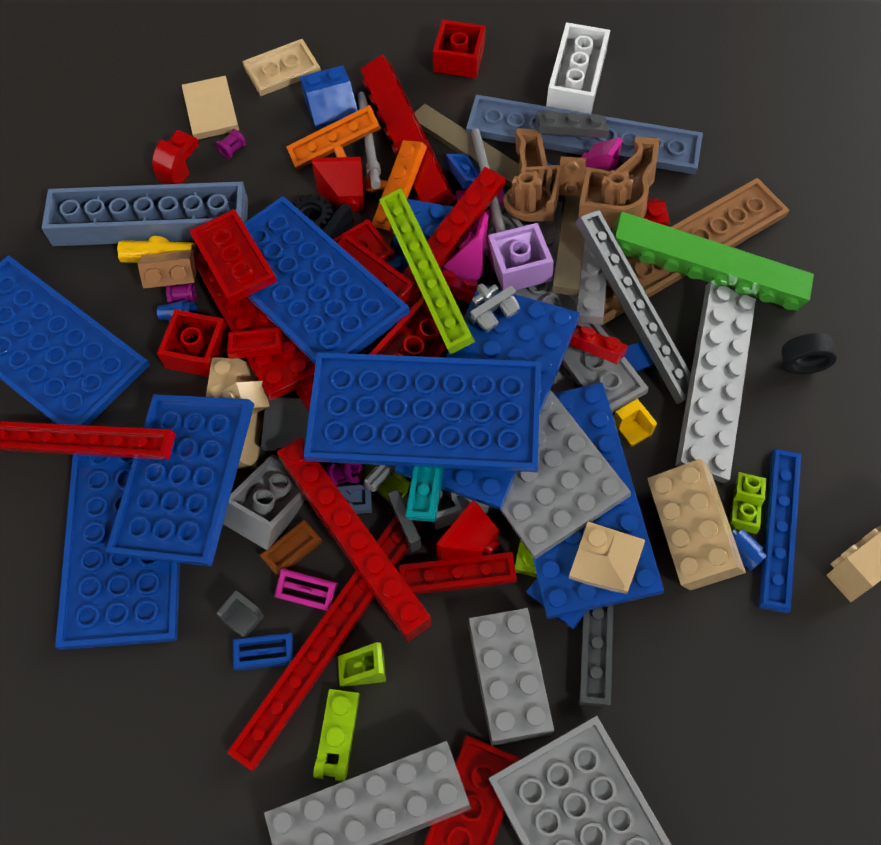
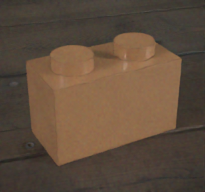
[138,249,197,288]

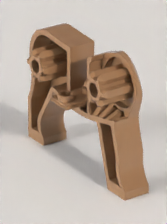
[503,128,660,228]

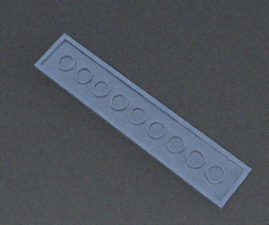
[466,95,703,175]

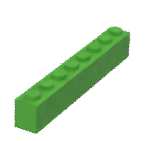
[612,212,814,311]

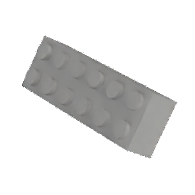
[264,741,471,845]

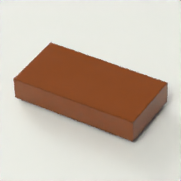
[260,520,322,578]

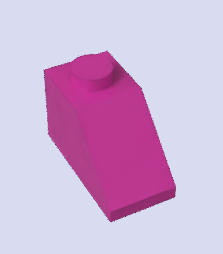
[581,137,623,171]

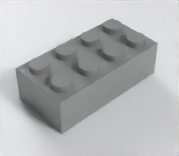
[469,608,554,746]

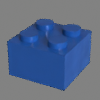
[393,199,453,256]

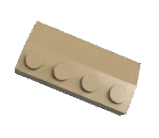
[206,358,265,469]

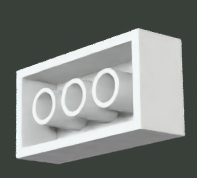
[546,22,610,114]

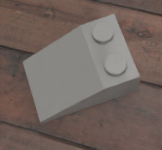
[223,454,306,550]

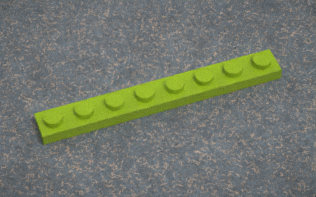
[379,188,475,354]

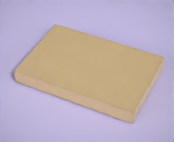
[242,39,321,96]
[182,75,239,140]

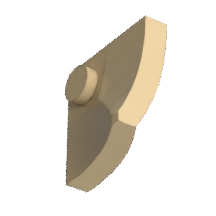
[569,522,645,594]

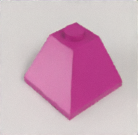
[443,212,489,281]

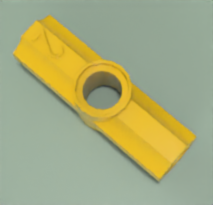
[117,236,196,263]

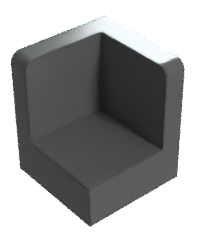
[217,590,264,638]

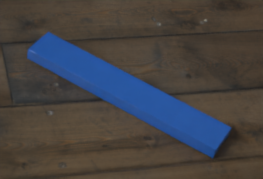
[758,449,802,614]

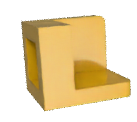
[614,398,657,447]

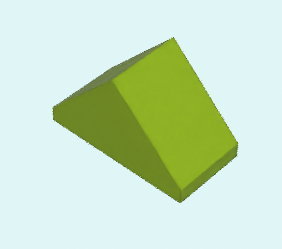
[338,642,386,687]

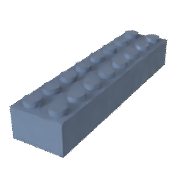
[41,182,248,246]

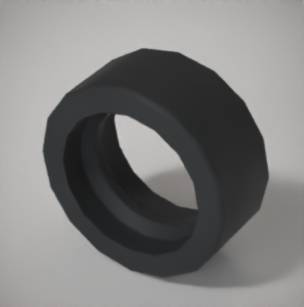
[781,333,837,374]

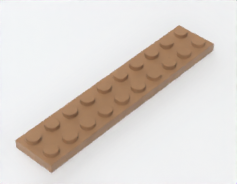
[578,178,790,326]

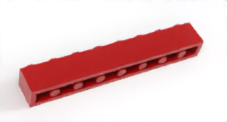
[360,54,456,206]
[277,437,432,643]

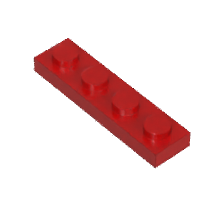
[399,552,517,595]

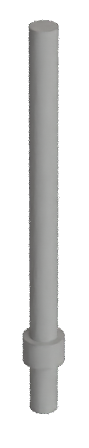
[357,92,381,189]

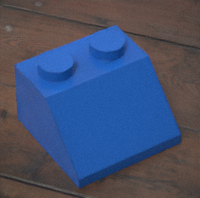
[300,65,358,129]

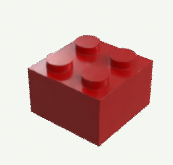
[433,20,486,79]
[157,309,229,377]

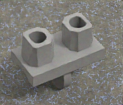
[469,283,520,333]

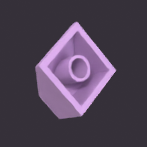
[488,223,553,290]

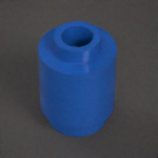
[732,529,767,571]

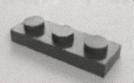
[535,110,609,138]

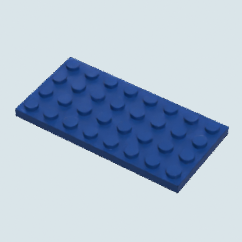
[244,196,410,364]
[0,255,150,426]
[395,284,580,510]
[304,352,541,472]
[532,382,664,619]
[55,455,180,650]

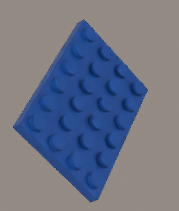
[106,394,254,567]

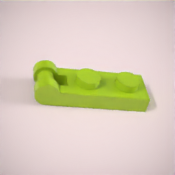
[313,689,360,782]

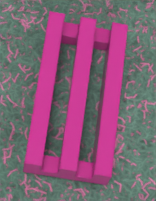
[274,568,338,611]

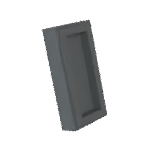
[388,490,421,553]

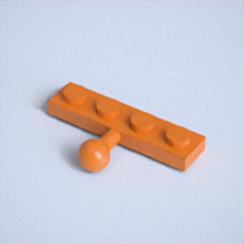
[286,105,381,170]
[364,140,427,234]

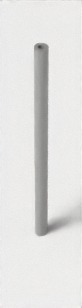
[471,129,506,233]

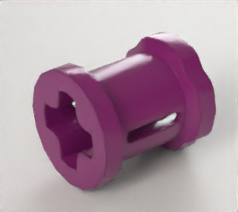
[215,129,247,160]
[166,283,197,304]
[327,463,364,486]

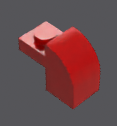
[152,130,199,184]

